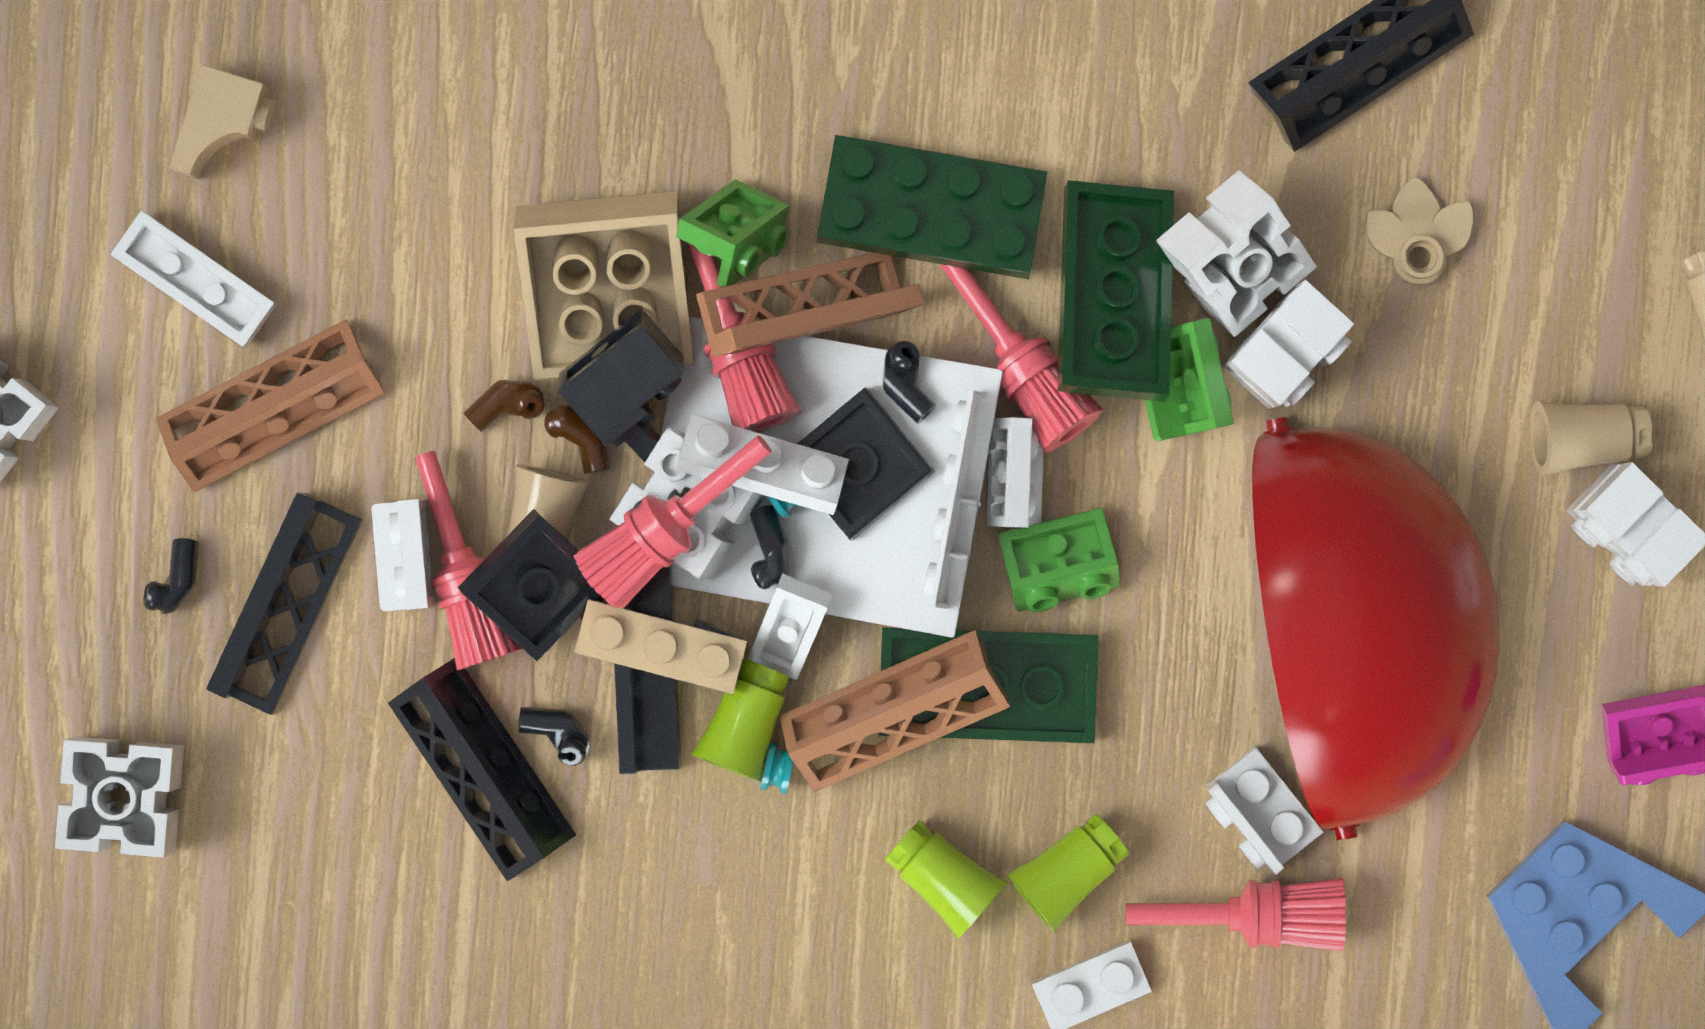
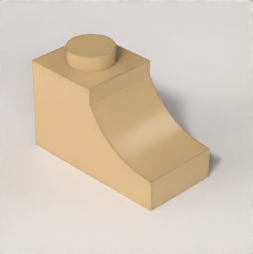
[169,65,275,179]

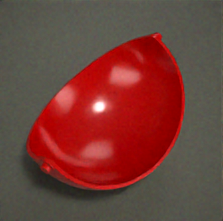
[1252,417,1500,840]

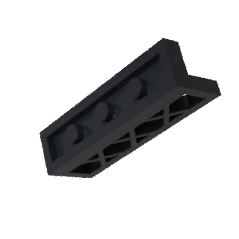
[1248,0,1474,152]
[206,492,363,715]
[613,565,681,774]
[388,658,576,881]

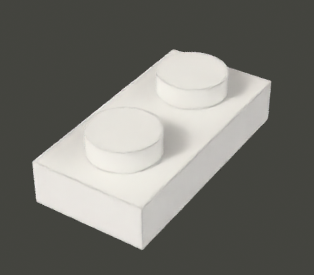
[747,573,833,680]
[1031,940,1152,1029]

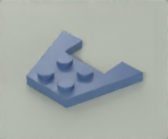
[1486,821,1705,1029]

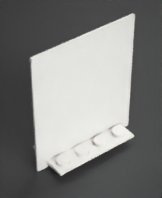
[654,316,1003,637]

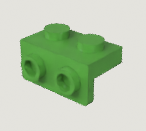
[1145,318,1234,441]

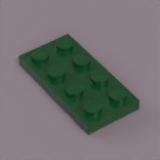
[816,135,1047,280]
[1057,180,1174,401]
[878,627,1098,743]

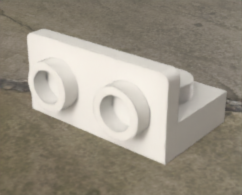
[987,417,1044,528]
[371,499,435,611]
[1204,747,1323,875]

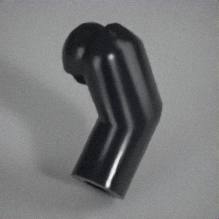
[883,341,936,424]
[750,505,789,590]
[143,538,199,614]
[518,707,590,766]

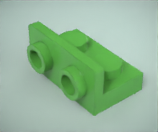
[676,179,790,287]
[998,508,1120,612]

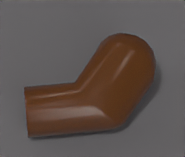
[463,380,545,432]
[544,405,610,474]

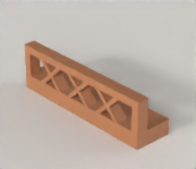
[696,253,924,358]
[156,319,385,492]
[780,630,1010,792]

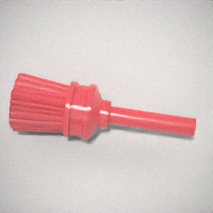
[687,243,802,433]
[940,264,1104,453]
[573,435,772,609]
[415,451,523,670]
[1125,878,1346,951]

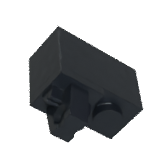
[557,309,684,462]

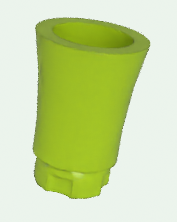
[691,659,789,782]
[1006,814,1130,933]
[885,820,1008,940]

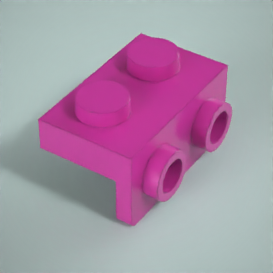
[1602,685,1705,785]

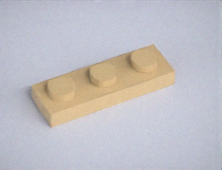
[574,599,747,694]

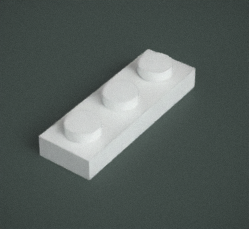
[110,210,277,348]
[675,414,849,515]

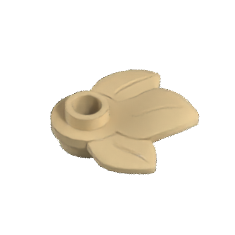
[1366,177,1473,285]

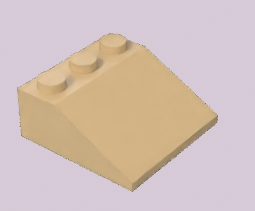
[513,191,694,380]

